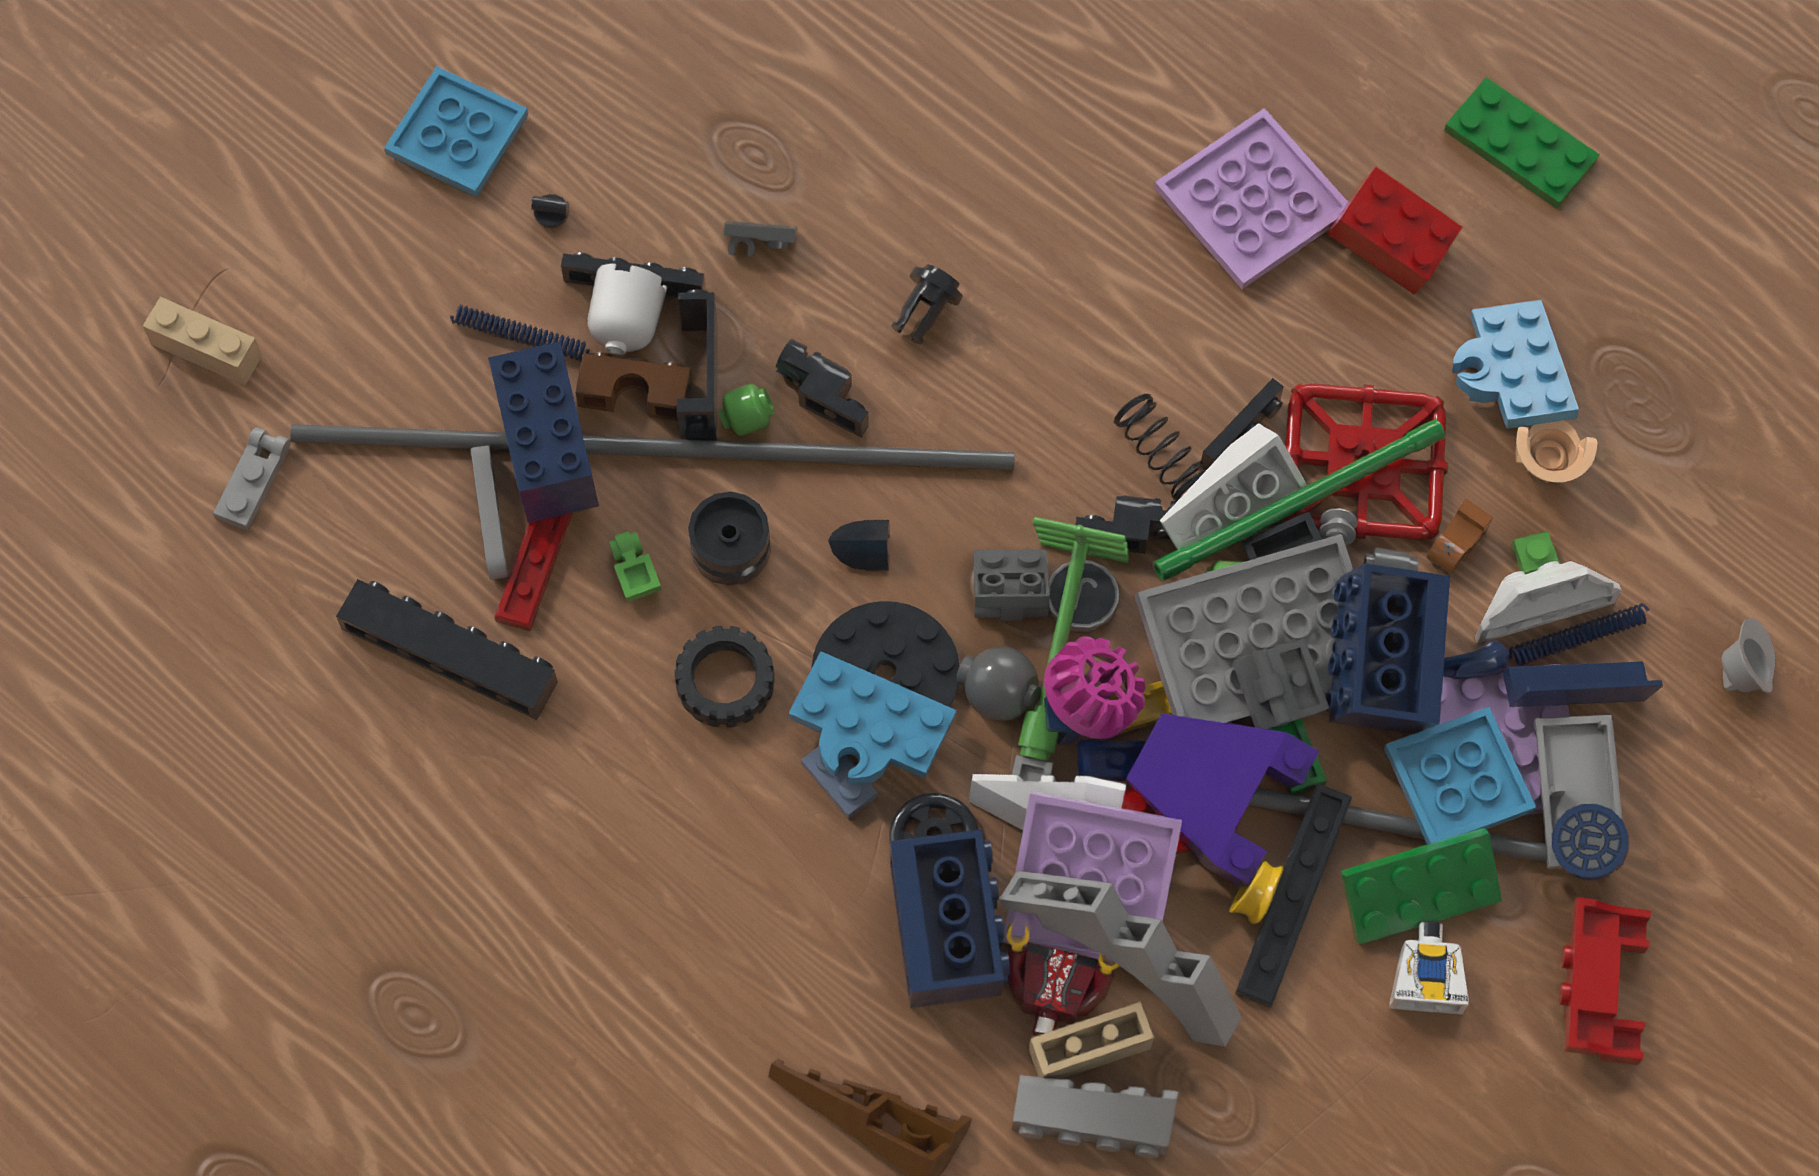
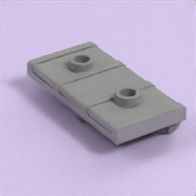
[1534,715,1626,869]

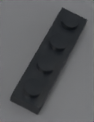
[561,252,706,298]

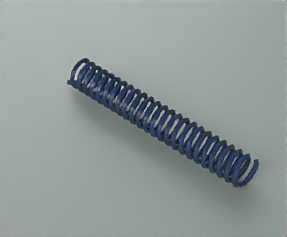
[450,304,590,362]
[1509,603,1650,666]

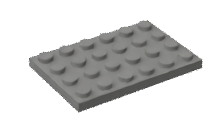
[1134,534,1353,723]

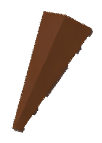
[768,1059,972,1176]

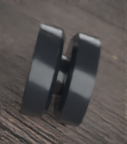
[688,491,771,586]

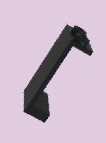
[677,289,718,441]

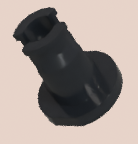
[891,264,963,345]

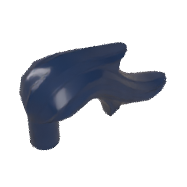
[1443,640,1509,679]

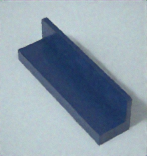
[1502,661,1663,707]

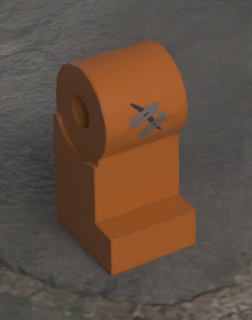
[1426,499,1493,575]

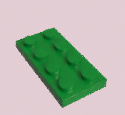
[1444,77,1600,209]
[1341,828,1502,945]

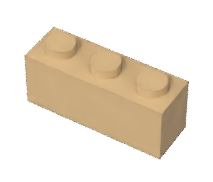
[143,297,262,385]
[1029,1002,1154,1079]

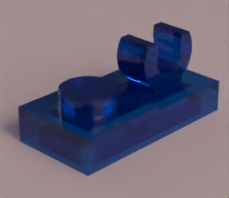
[1076,740,1146,781]

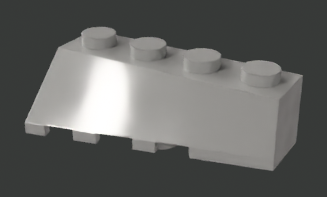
[1012,1075,1178,1158]

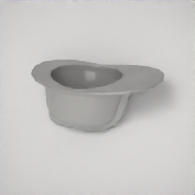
[1721,618,1775,694]

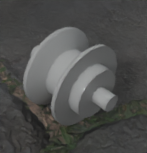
[1319,509,1357,546]

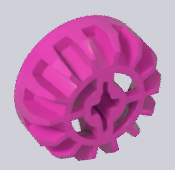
[1044,636,1146,739]

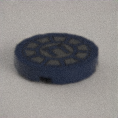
[1552,804,1629,880]

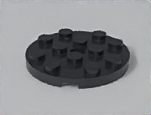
[811,601,960,708]

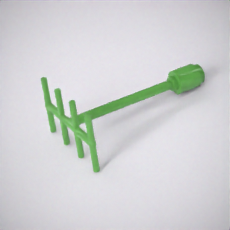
[1018,517,1130,762]

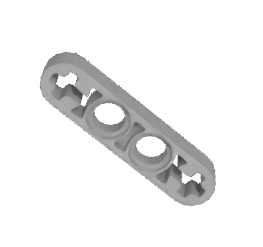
[471,445,508,580]

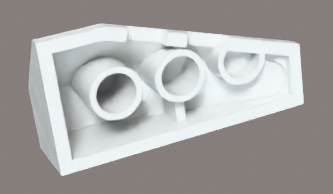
[1160,423,1308,549]
[969,774,1126,830]

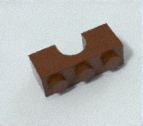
[575,352,692,421]

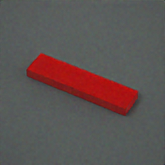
[494,513,573,631]

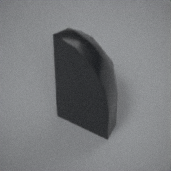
[828,520,890,571]

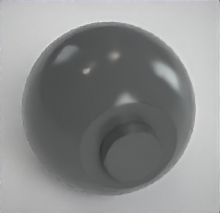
[957,647,1041,721]

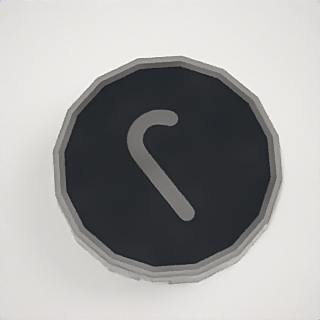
[1048,560,1119,632]

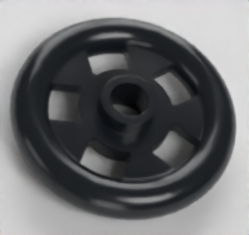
[889,793,979,880]

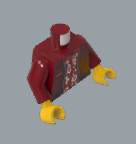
[1006,923,1119,1036]

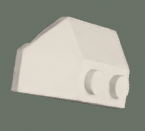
[1475,561,1622,644]

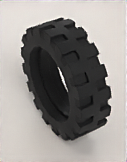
[674,626,774,728]

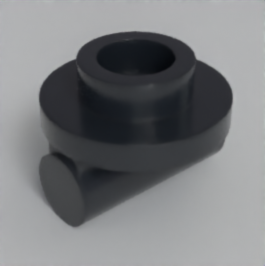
[531,194,569,228]

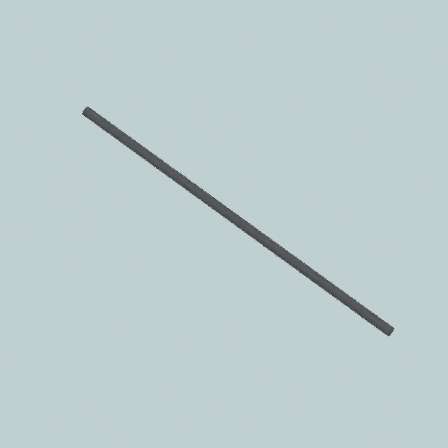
[290,424,1015,470]

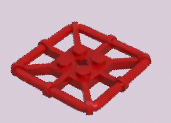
[1284,383,1448,540]

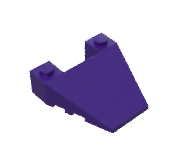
[1126,713,1319,887]

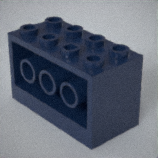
[488,341,599,523]
[1326,563,1450,734]
[889,829,1010,1008]

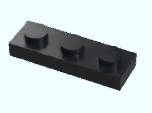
[1201,378,1284,470]

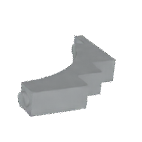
[1000,871,1242,1047]

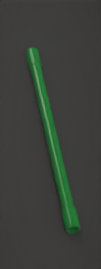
[1153,419,1445,582]

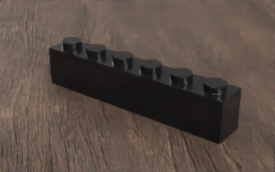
[336,579,558,720]

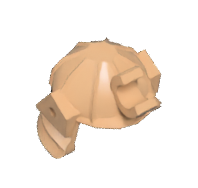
[1515,421,1598,483]

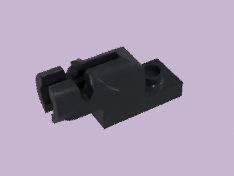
[776,339,869,438]
[1075,495,1177,554]

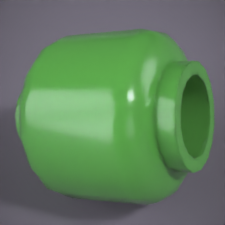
[718,383,775,436]

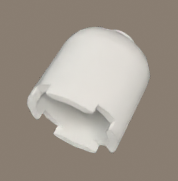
[588,264,667,355]

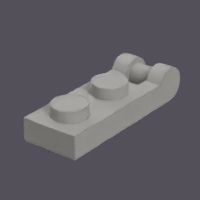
[213,427,291,531]

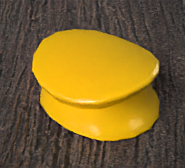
[1229,859,1284,924]

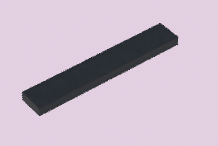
[1235,783,1352,1008]

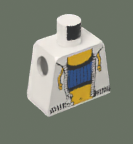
[1389,922,1468,1014]

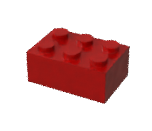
[1327,166,1463,294]

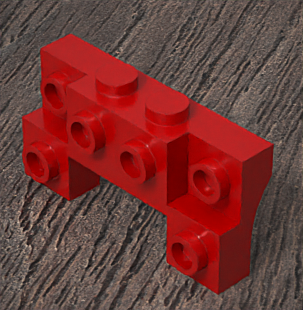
[1558,897,1651,1065]

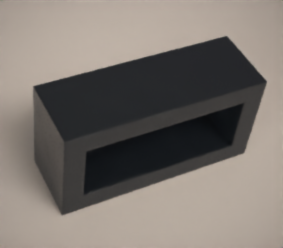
[1242,512,1322,560]

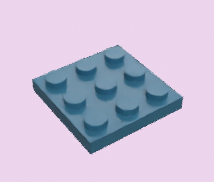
[384,66,529,197]
[1384,707,1536,845]

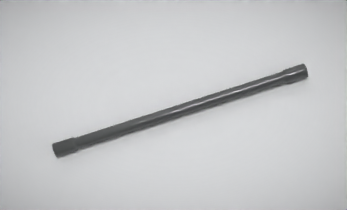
[1248,788,1610,878]

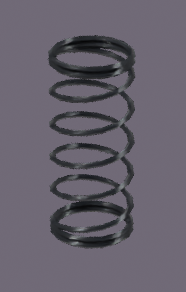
[1114,393,1206,501]

